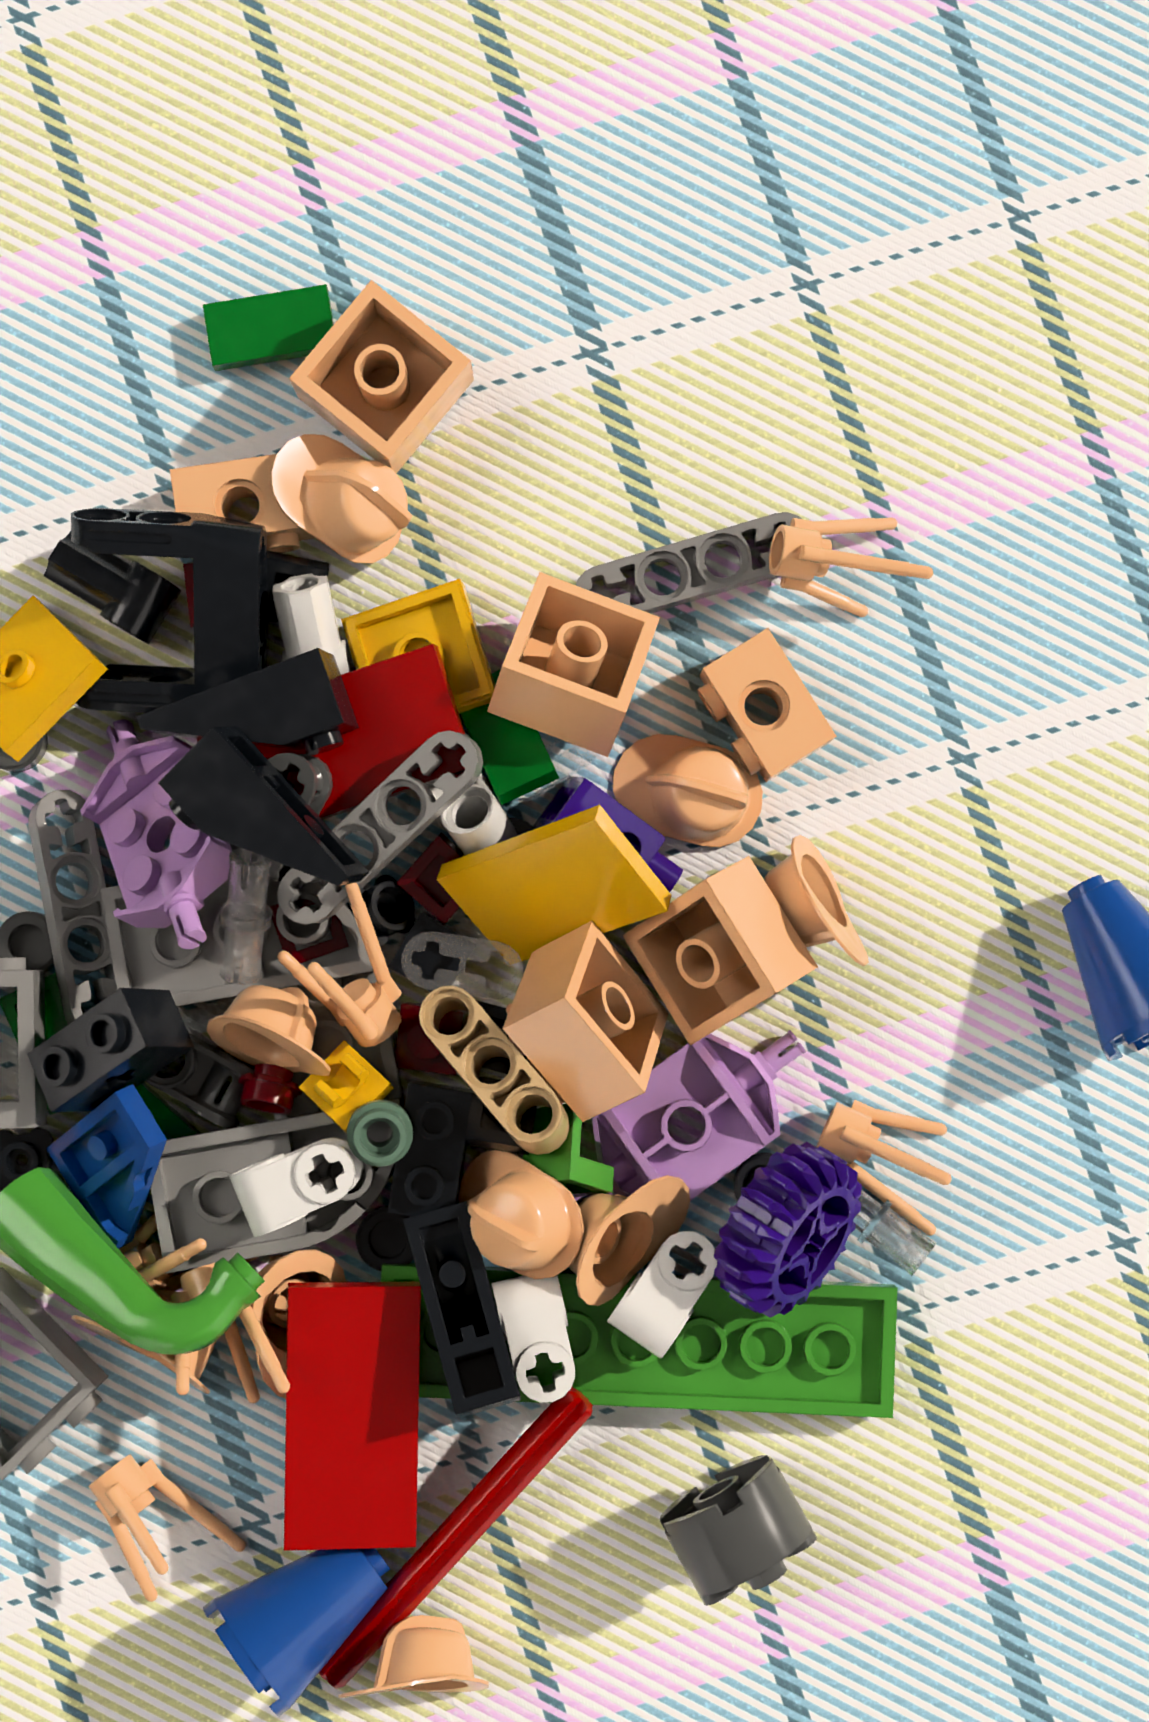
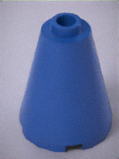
[1062,875,1149,1061]
[203,1548,390,1717]

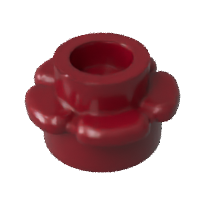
[238,1064,302,1115]

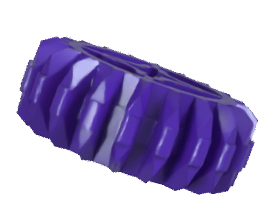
[714,1142,862,1318]

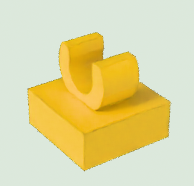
[299,1040,394,1134]

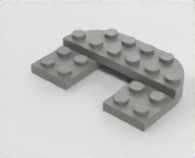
[100,864,404,1273]

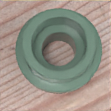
[347,1100,413,1167]

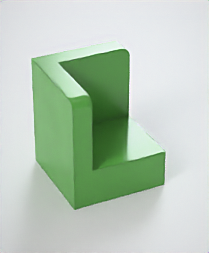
[523,1103,614,1198]

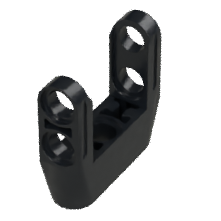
[71,508,267,713]

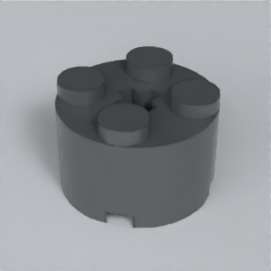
[660,1455,817,1606]

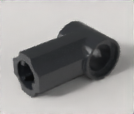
[44,531,182,645]

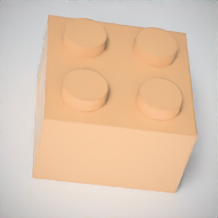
[289,280,474,474]
[487,572,660,757]
[622,856,818,1046]
[502,921,668,1122]

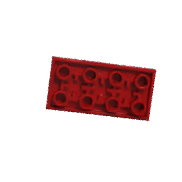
[196,644,466,820]
[284,1281,421,1551]

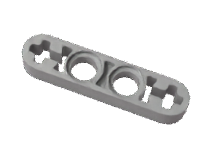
[576,512,802,614]
[277,731,483,924]
[28,790,117,1024]

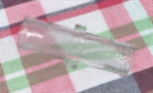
[219,848,273,985]

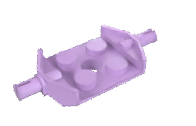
[80,719,232,949]
[575,1030,806,1205]

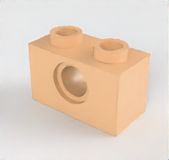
[170,454,314,553]
[697,628,837,782]

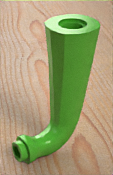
[0,1167,265,1355]

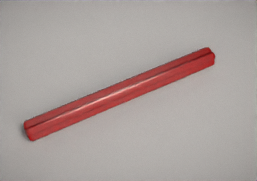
[319,1387,593,1688]

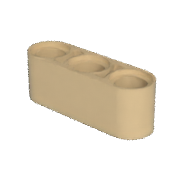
[419,985,570,1155]

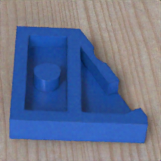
[46,1084,167,1249]

